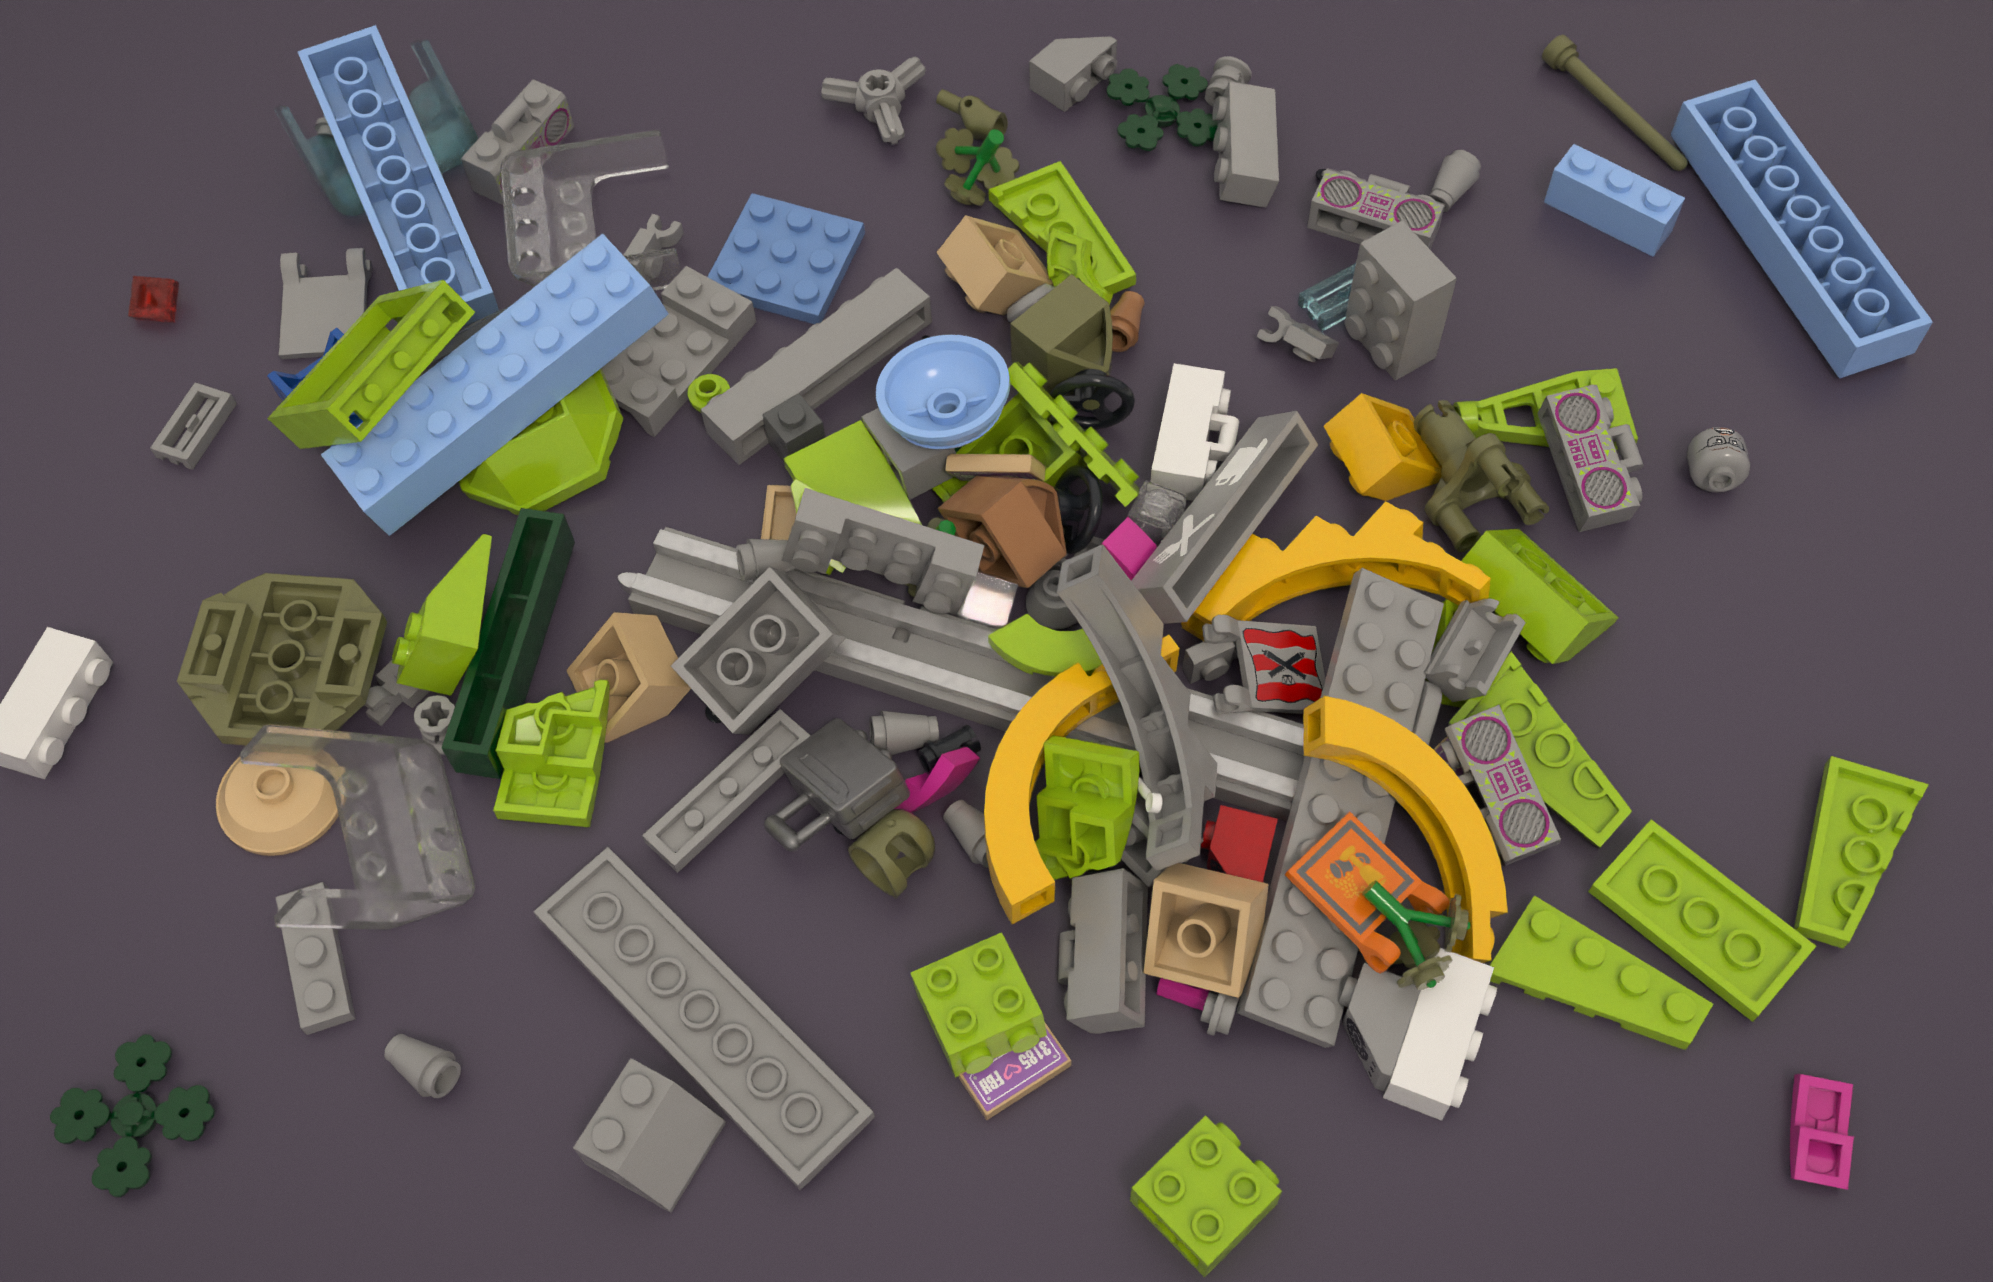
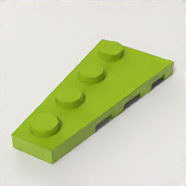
[988,161,1136,294]
[1008,361,1139,507]

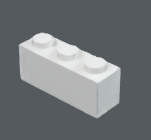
[0,627,114,780]
[1383,948,1497,1120]

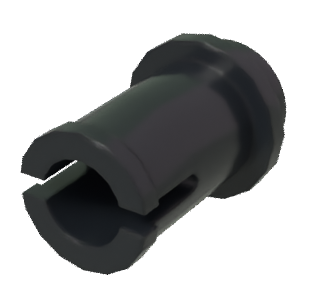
[918,724,981,775]

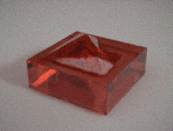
[128,276,179,323]

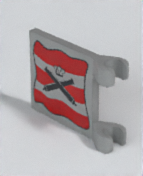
[1202,615,1325,714]

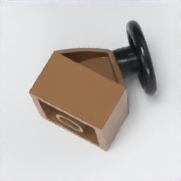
[938,465,1103,588]

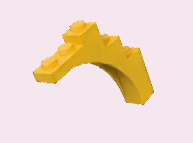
[1181,501,1491,641]

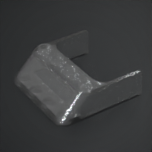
[500,130,682,290]
[240,724,475,930]

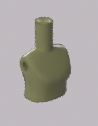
[936,89,1008,140]

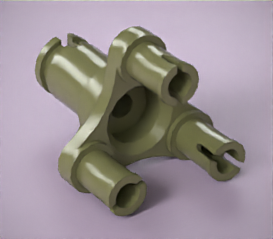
[1413,400,1549,552]

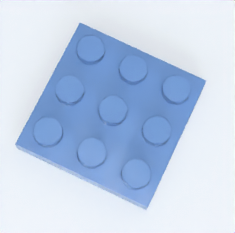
[708,193,865,324]

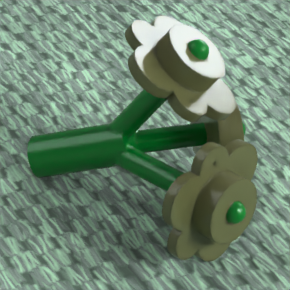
[936,128,1020,206]
[1362,880,1471,990]

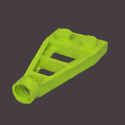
[1453,368,1638,450]

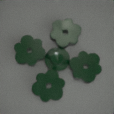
[1106,64,1218,151]
[50,1034,215,1198]

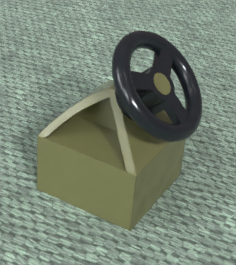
[1010,274,1135,429]

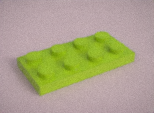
[1588,819,1816,1022]

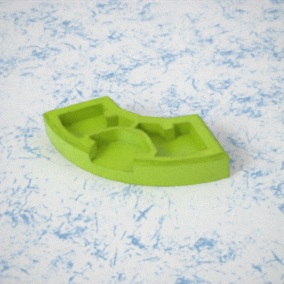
[1047,228,1113,305]
[988,614,1103,677]

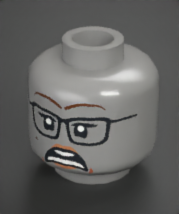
[1687,427,1750,493]

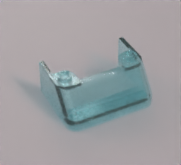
[273,40,478,216]

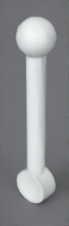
[1138,777,1162,814]

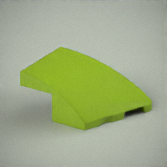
[783,420,922,525]
[493,680,610,827]
[1035,735,1139,880]

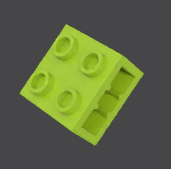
[910,932,1047,1078]
[1130,1116,1282,1278]

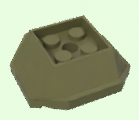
[177,573,387,751]

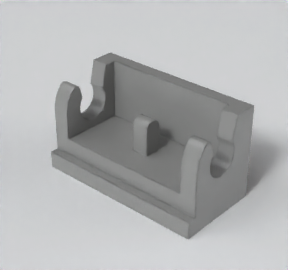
[1424,598,1526,702]

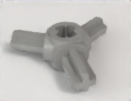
[821,57,926,145]

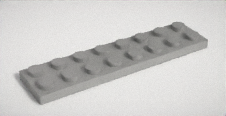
[533,847,875,1190]

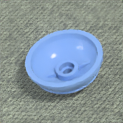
[876,335,1010,449]

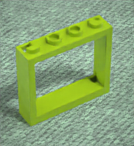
[267,279,475,449]

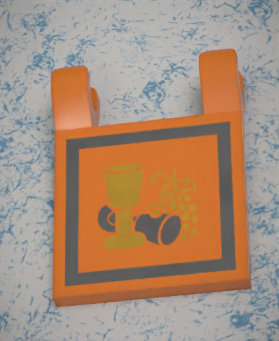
[1285,812,1450,973]

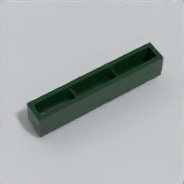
[441,508,575,779]

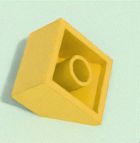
[1323,393,1442,501]

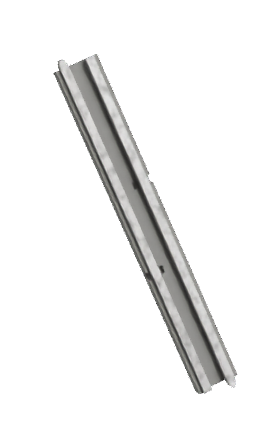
[618,527,1305,821]

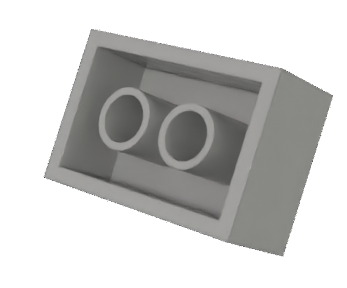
[1344,220,1457,381]
[671,567,846,735]

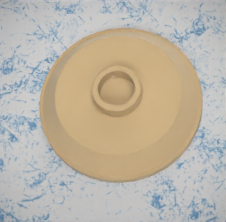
[216,744,346,856]

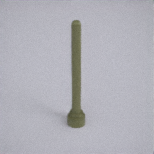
[1542,34,1687,171]

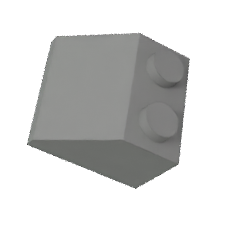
[573,1058,726,1213]

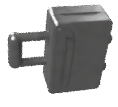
[764,718,910,852]

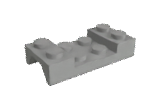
[602,266,756,437]
[782,488,984,615]

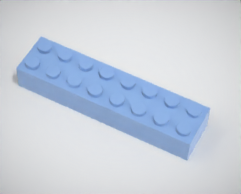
[297,25,499,327]
[1670,79,1933,379]
[321,234,669,536]

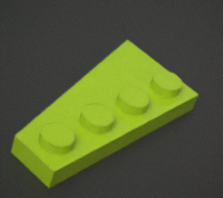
[1449,651,1632,849]
[1794,756,1929,949]
[1490,895,1713,1050]

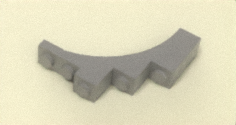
[1057,544,1217,871]

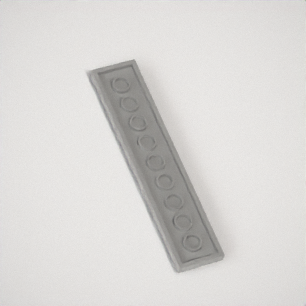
[1236,568,1444,1048]

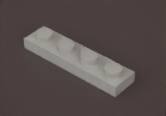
[642,709,811,873]

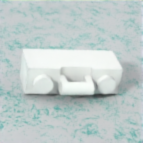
[1150,363,1239,501]

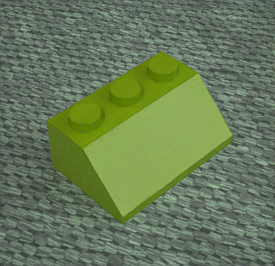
[1461,529,1619,664]

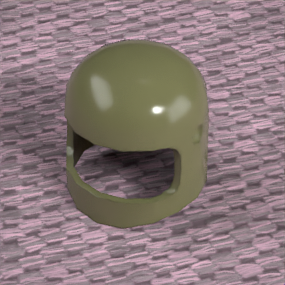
[848,809,935,899]

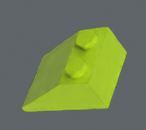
[932,392,1087,502]
[392,534,492,696]

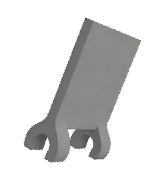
[279,248,372,360]

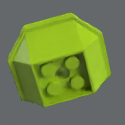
[458,368,623,515]

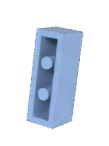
[1544,144,1685,257]

